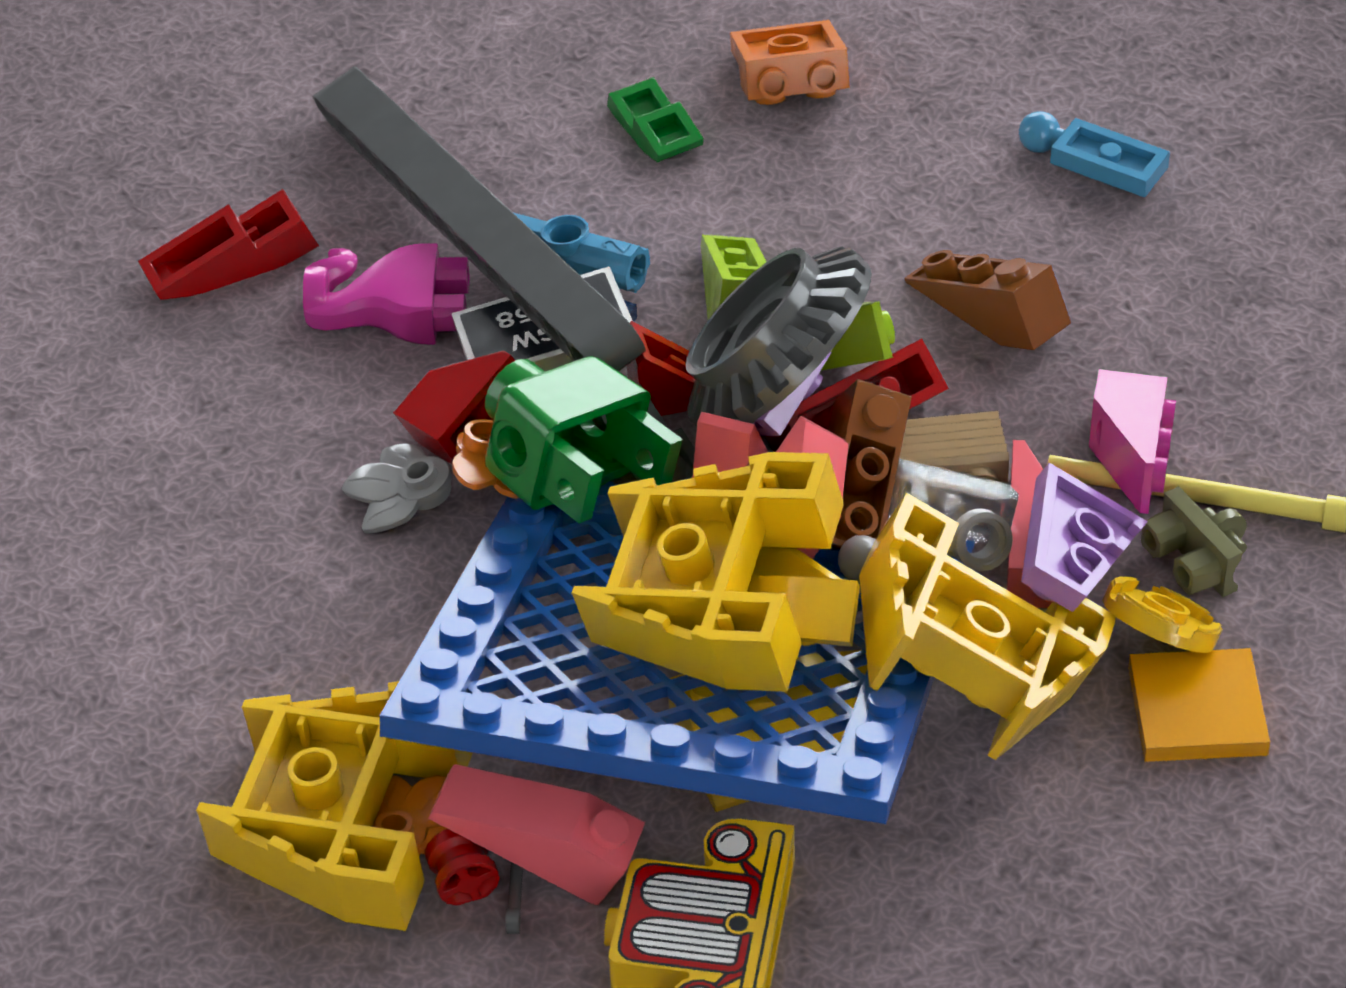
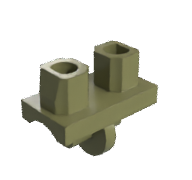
[1141,486,1247,597]

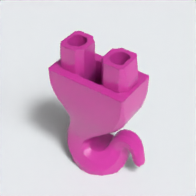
[303,243,470,345]

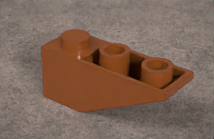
[904,250,1071,350]
[828,379,912,549]

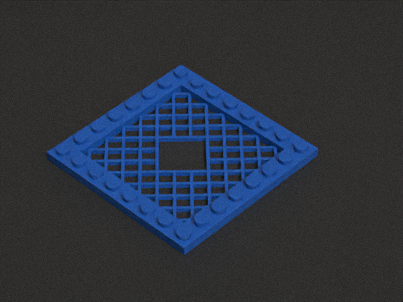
[380,481,975,824]

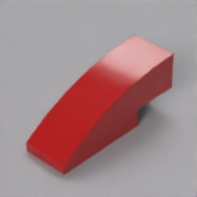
[138,189,319,300]

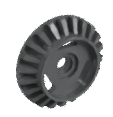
[686,246,872,427]

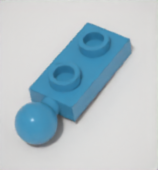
[1019,111,1170,198]

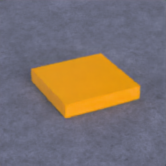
[1128,648,1270,762]

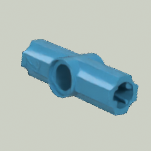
[514,213,650,293]

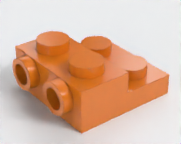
[730,20,850,105]

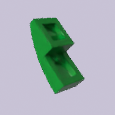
[607,77,704,162]

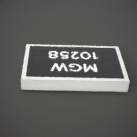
[451,267,632,371]

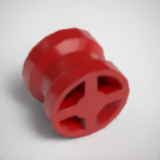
[424,829,500,906]

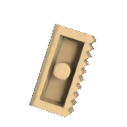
[892,411,1009,505]

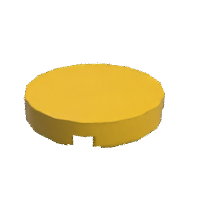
[1102,576,1223,653]

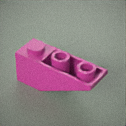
[1089,369,1176,514]

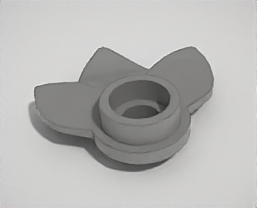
[341,443,452,534]

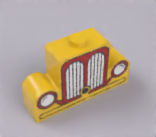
[604,819,795,988]

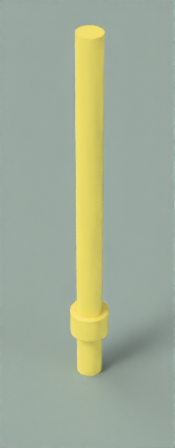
[1047,455,1346,533]

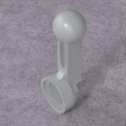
[838,509,1013,583]

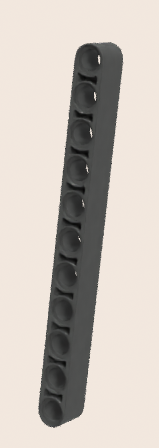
[312,66,646,371]

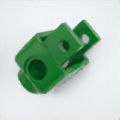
[485,356,683,524]

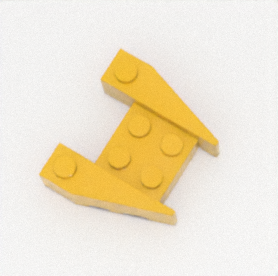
[571,452,844,692]
[859,493,1117,760]
[196,681,473,931]

